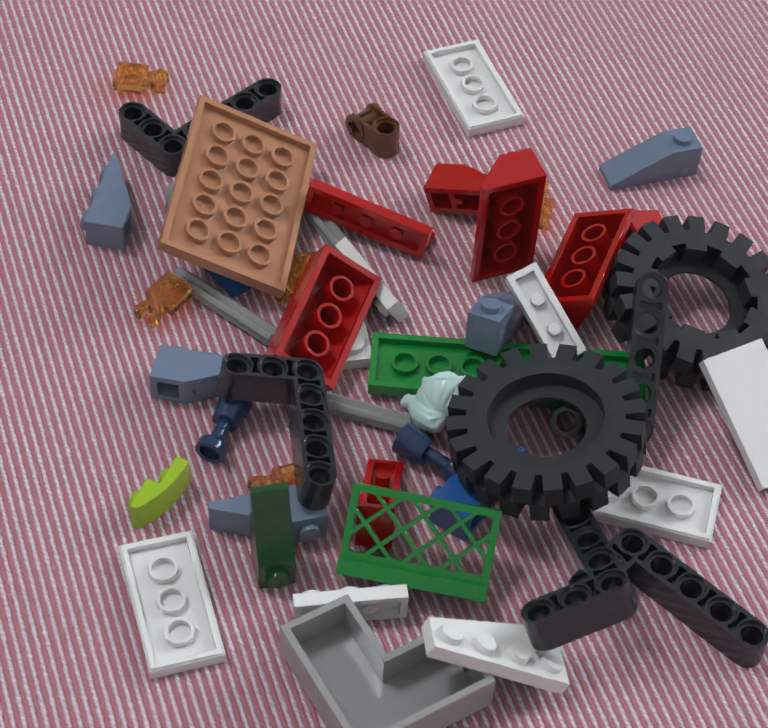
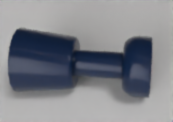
[195,395,253,463]
[392,422,458,483]

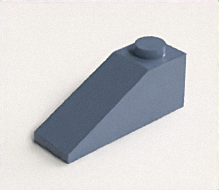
[599,127,703,191]
[465,292,526,356]
[208,484,327,543]

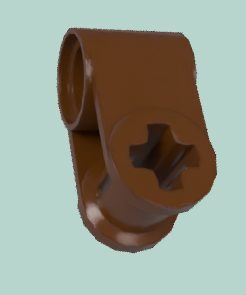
[345,103,400,158]

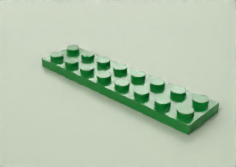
[368,332,646,408]

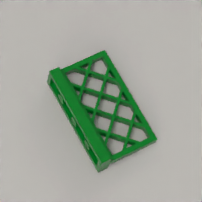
[336,482,502,603]

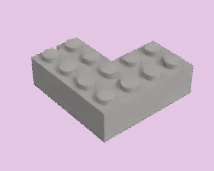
[279,594,496,728]

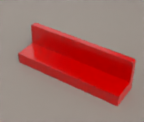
[303,179,435,259]

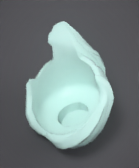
[400,371,466,434]

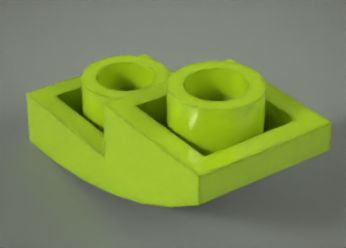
[128,456,191,529]

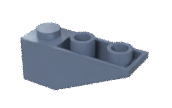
[81,154,133,250]
[150,345,224,404]

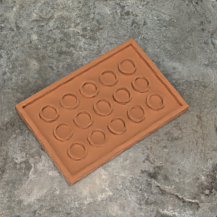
[156,95,318,298]

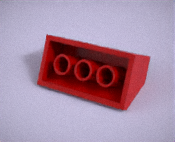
[470,148,547,283]
[545,208,635,331]
[264,244,382,391]

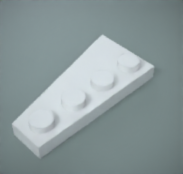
[421,617,570,694]

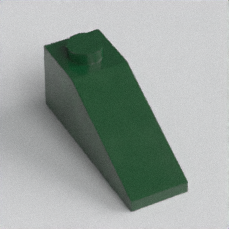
[249,482,296,589]

